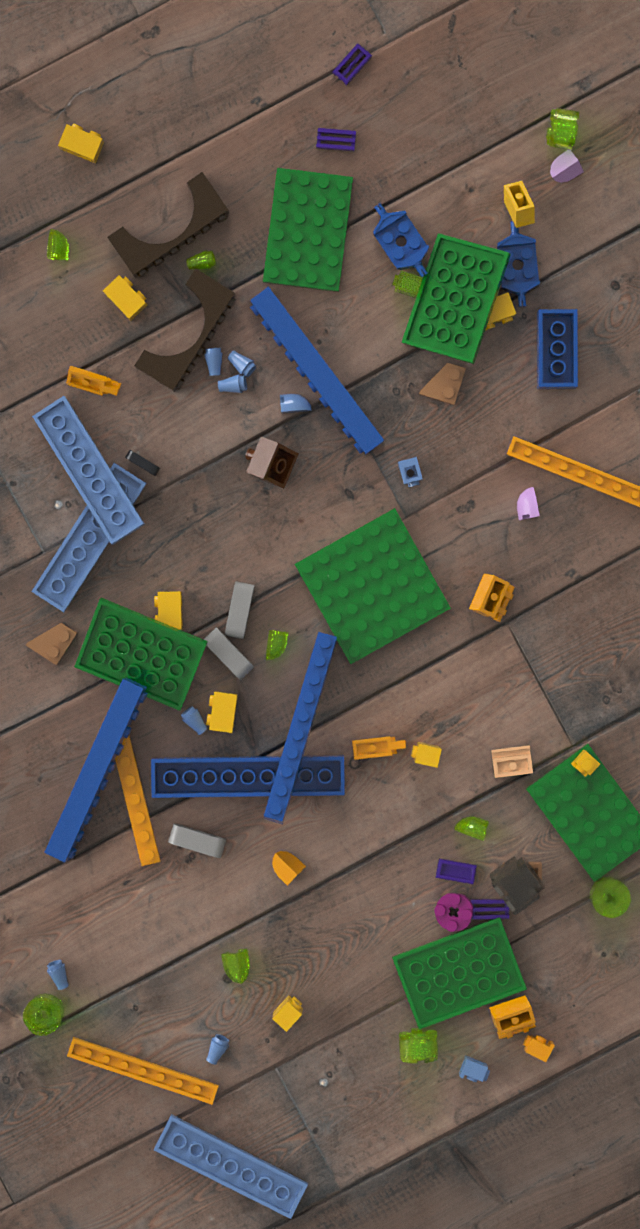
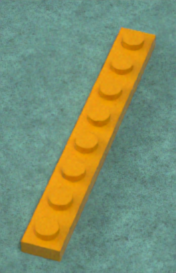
[506,436,640,508]
[115,734,161,866]
[67,1037,219,1105]

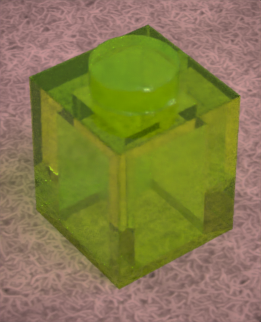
[392,270,423,298]

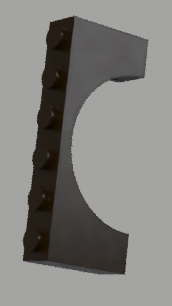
[107,172,229,278]
[134,268,236,392]

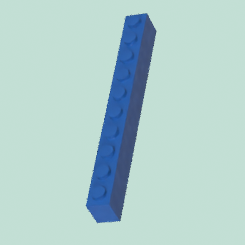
[250,286,384,455]
[264,632,337,824]
[44,678,148,863]

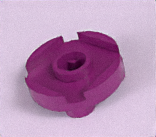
[434,892,474,932]

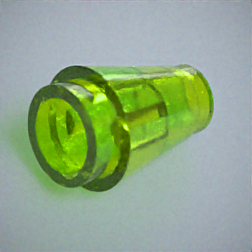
[186,250,216,270]

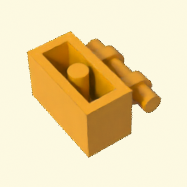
[469,574,515,622]
[489,995,536,1039]

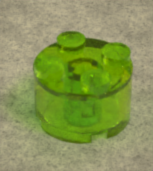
[546,108,580,150]
[590,877,631,918]
[23,993,64,1036]
[399,1028,438,1063]

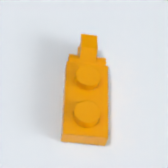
[66,366,121,396]
[352,736,406,760]

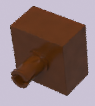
[246,437,299,489]

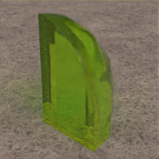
[47,229,69,261]
[266,630,289,660]
[454,816,489,841]
[221,949,250,984]

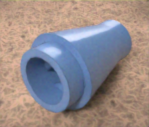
[204,348,223,376]
[227,350,256,377]
[218,374,247,393]
[181,706,208,735]
[47,960,69,990]
[206,1034,229,1065]

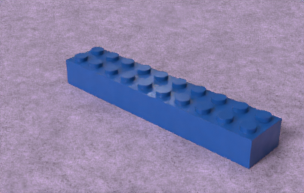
[151,755,345,798]

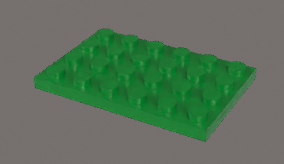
[263,168,353,292]
[402,233,511,364]
[74,598,208,711]
[526,744,640,882]
[392,917,527,1030]

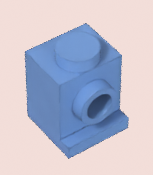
[398,457,423,487]
[459,1055,490,1082]

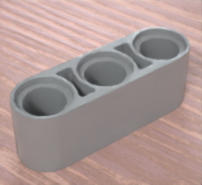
[225,581,254,639]
[203,627,254,680]
[168,823,226,858]

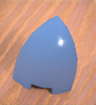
[280,394,312,414]

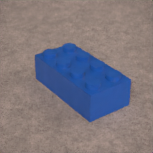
[537,309,578,389]

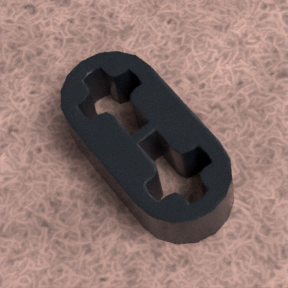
[125,449,160,476]

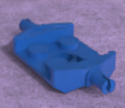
[373,203,429,278]
[497,221,540,307]

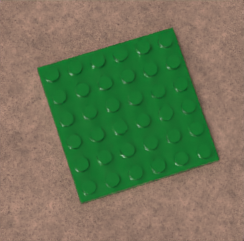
[295,508,451,664]

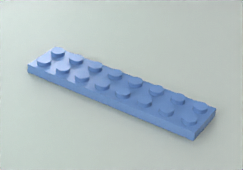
[32,396,145,545]
[31,463,147,612]
[154,1114,308,1219]

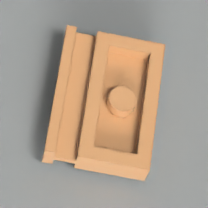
[491,745,533,778]

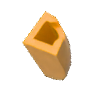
[272,851,306,886]

